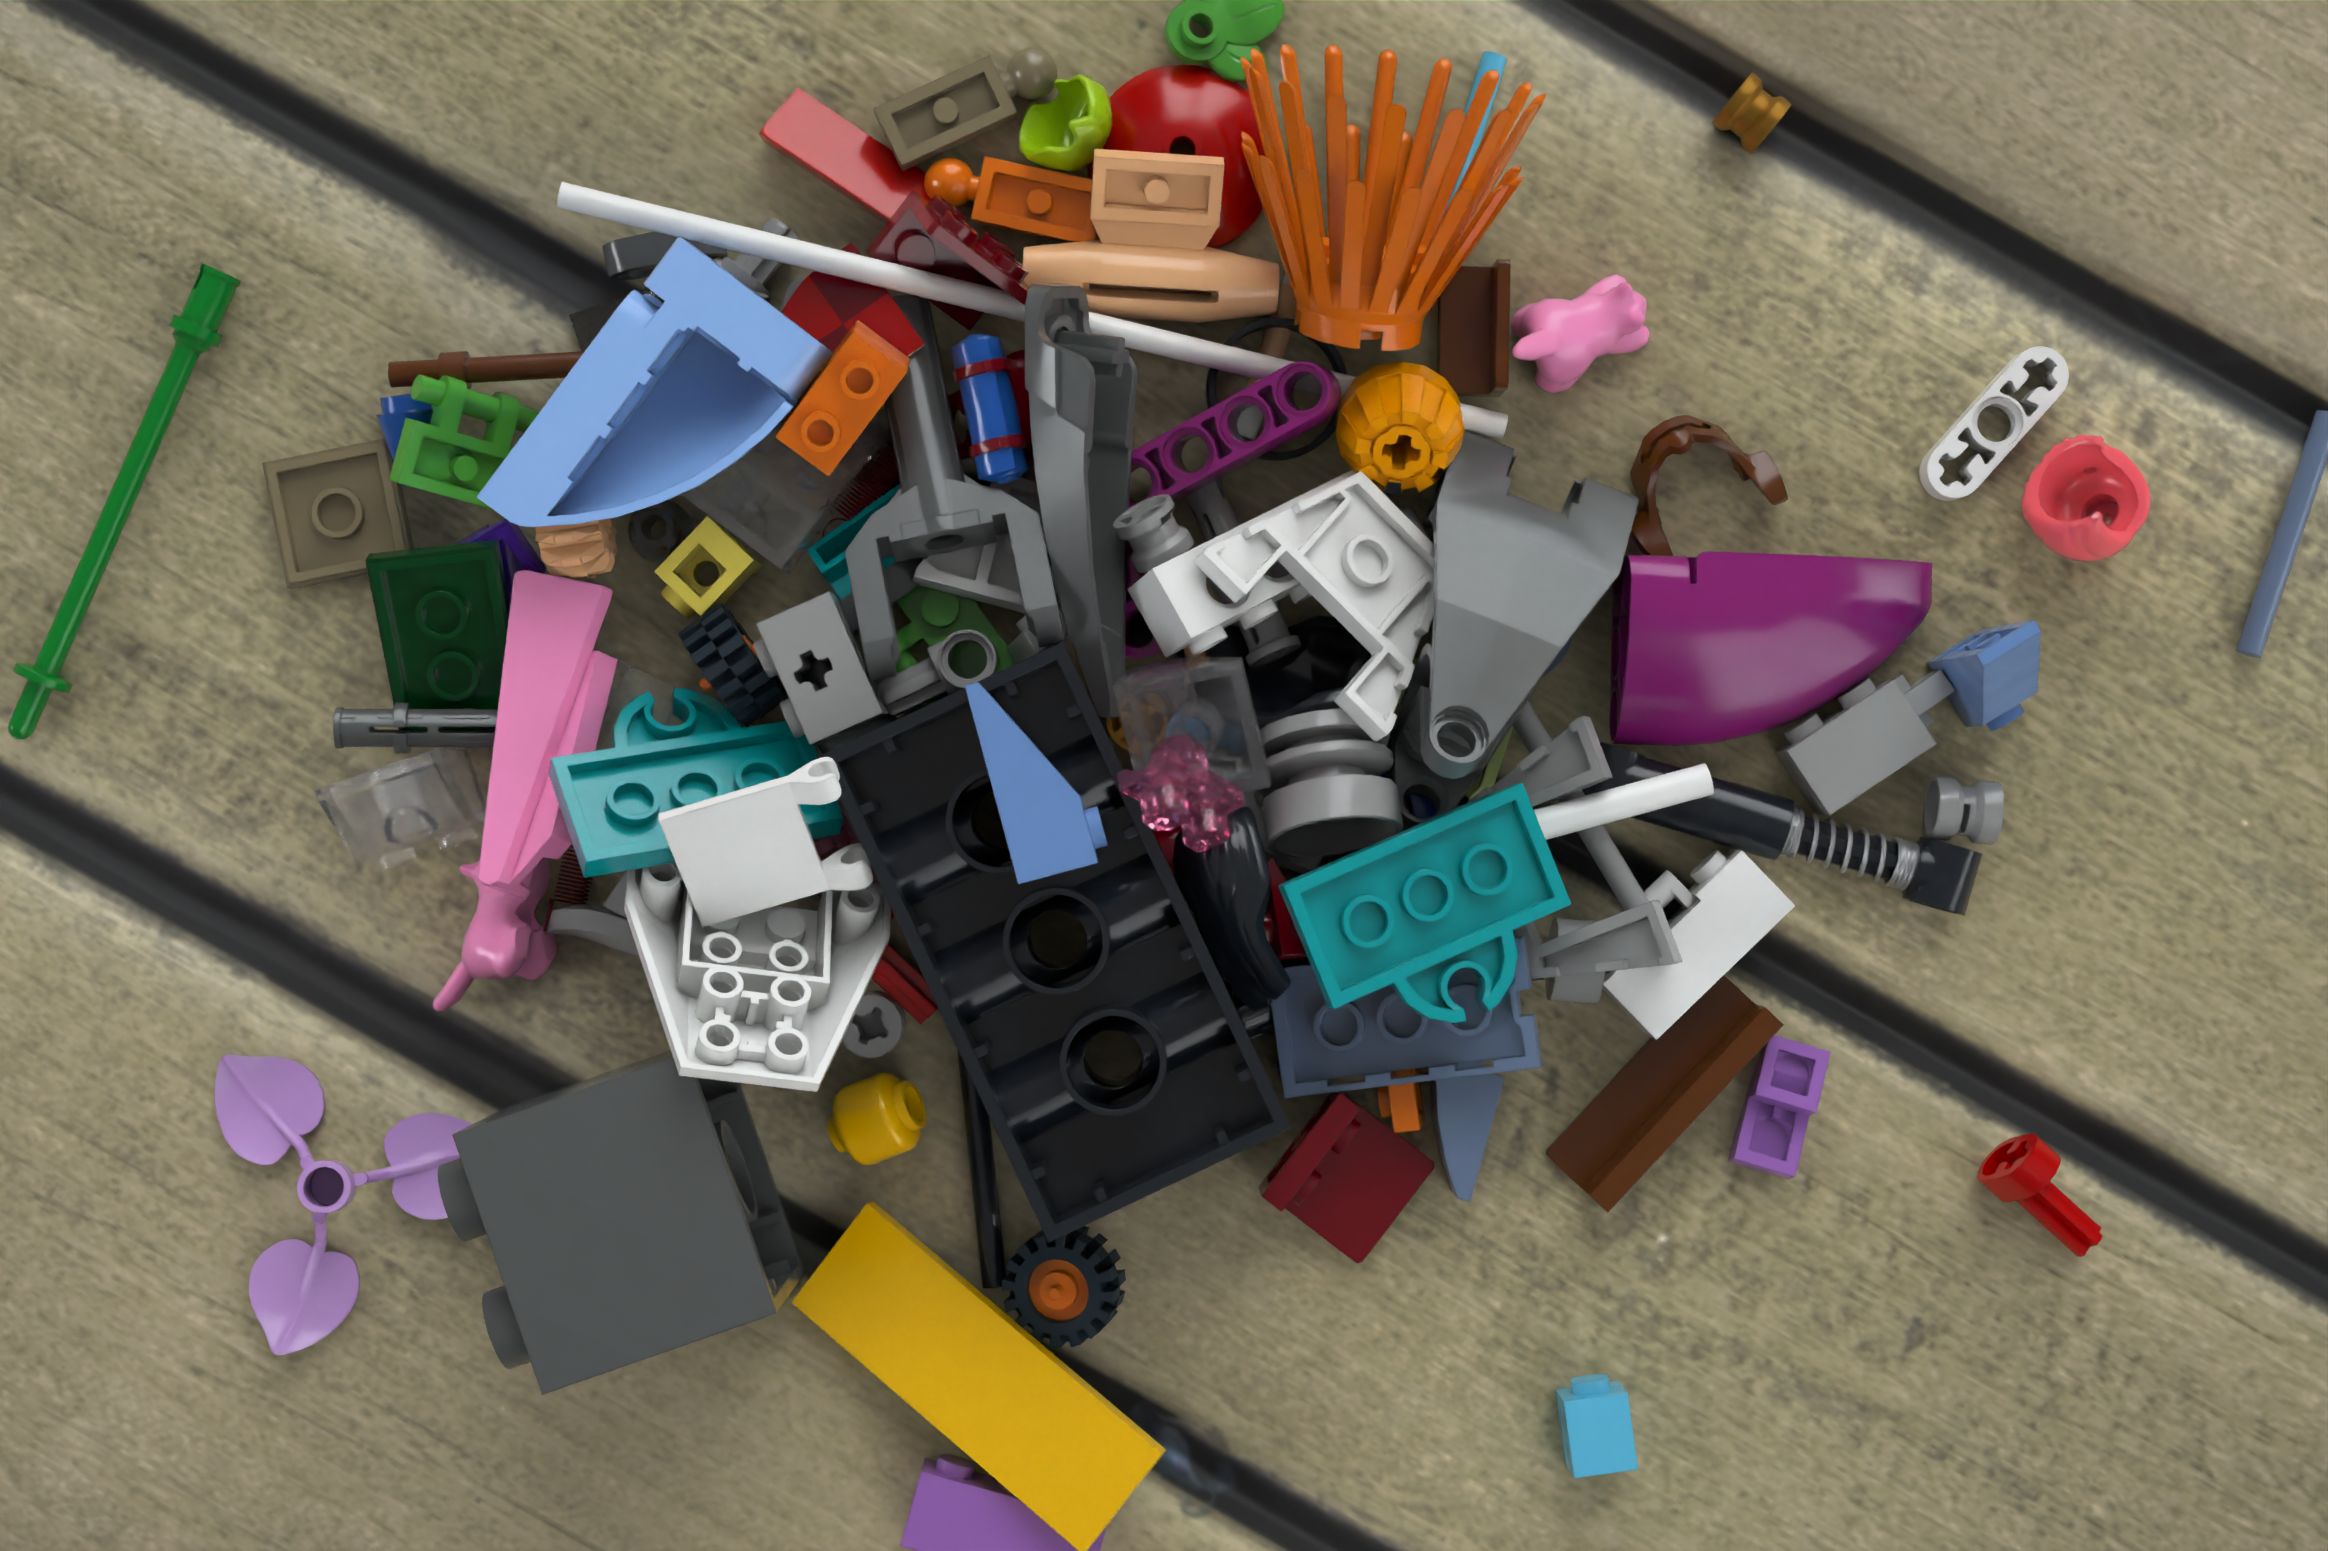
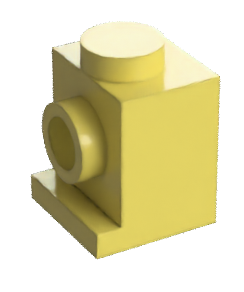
[654,516,763,619]

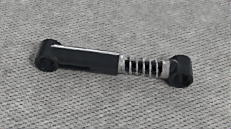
[1582,742,1982,916]

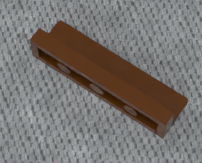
[1546,975,1784,1212]

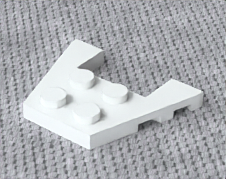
[1193,471,1434,742]

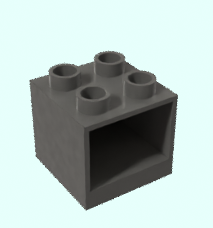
[438,1050,806,1395]

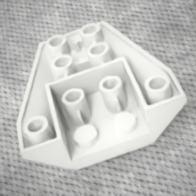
[624,862,891,1092]

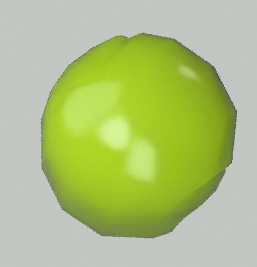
[1019,74,1112,172]

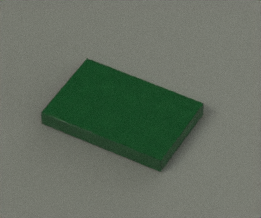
[365,539,510,730]

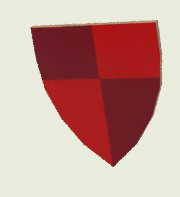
[781,242,925,357]

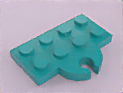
[549,688,843,878]
[1278,783,1572,1023]

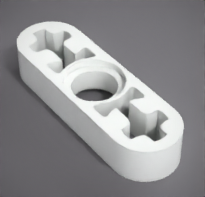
[1919,346,2069,501]

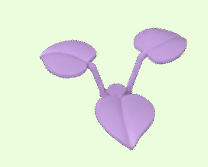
[214,1055,472,1355]

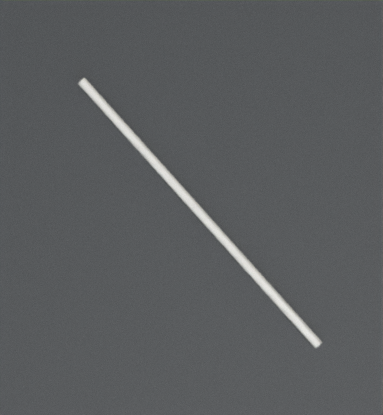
[557,182,1508,439]

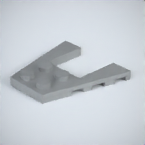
[1467,716,1683,979]

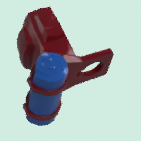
[949,334,1034,484]

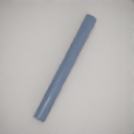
[2236,410,2328,658]

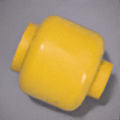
[827,1073,927,1165]

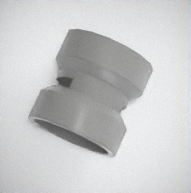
[1923,776,2004,845]

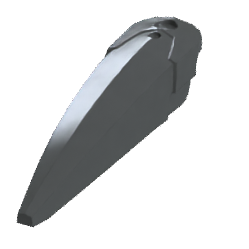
[1025,283,1138,719]

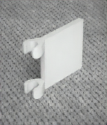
[659,757,873,927]

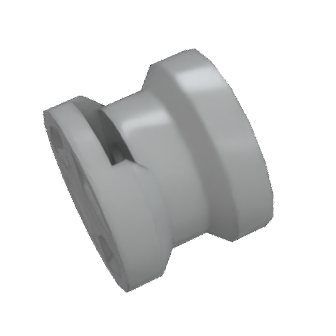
[1113,494,1194,573]
[842,991,906,1058]

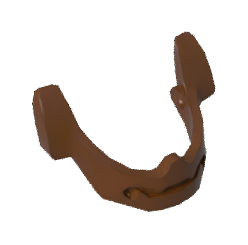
[1630,415,1788,556]

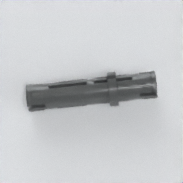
[333,702,498,754]

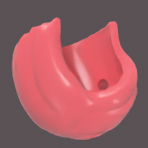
[2021,434,2151,562]

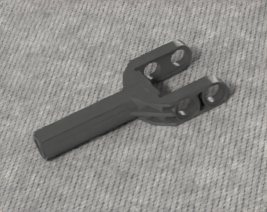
[845,295,1065,681]

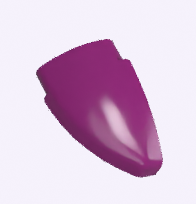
[1609,551,1932,746]

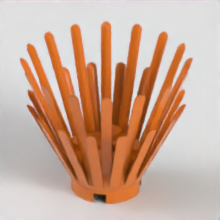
[1240,44,1546,351]

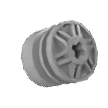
[1254,708,1403,857]

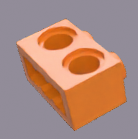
[775,320,910,477]

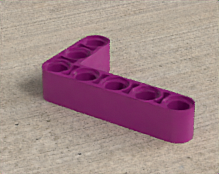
[1125,361,1342,658]

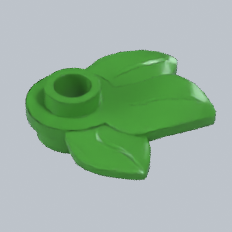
[1164,0,1285,82]

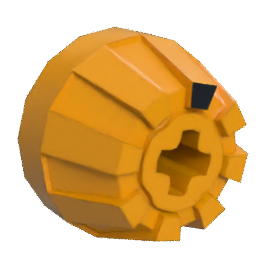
[1335,361,1465,496]

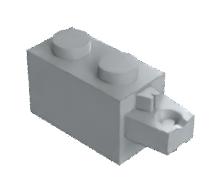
[1775,669,1955,815]

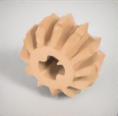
[535,518,618,580]

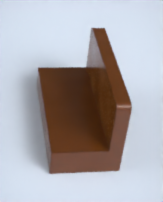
[1437,259,1510,397]

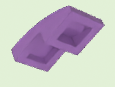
[1728,1035,1831,1179]

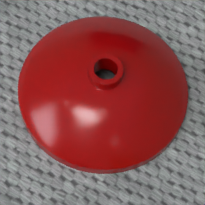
[1087,64,1265,249]

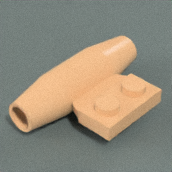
[1023,149,1280,323]

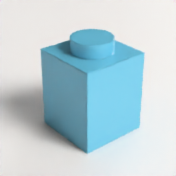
[1555,1374,1638,1478]

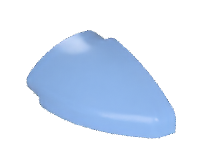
[477,236,834,527]

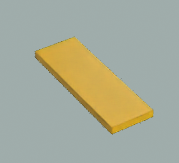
[791,1201,1166,1551]

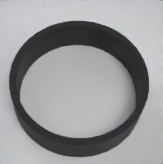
[1206,318,1347,461]

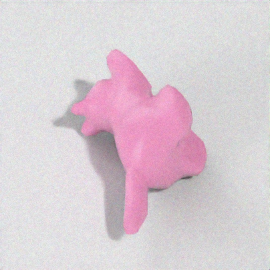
[1511,274,1650,393]
[433,857,557,1012]

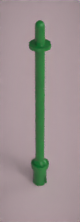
[8,263,241,740]

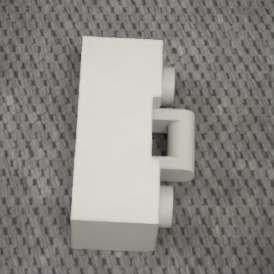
[1602,849,1795,1040]

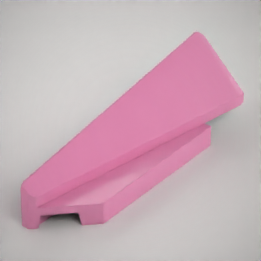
[478,570,618,898]

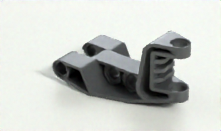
[1387,429,1639,832]

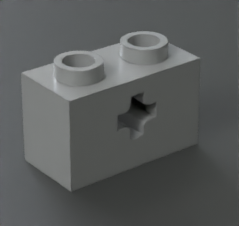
[754,592,888,745]

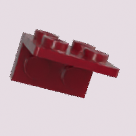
[866,190,1029,331]
[1258,1091,1435,1263]

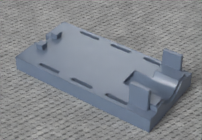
[1271,936,1543,1098]

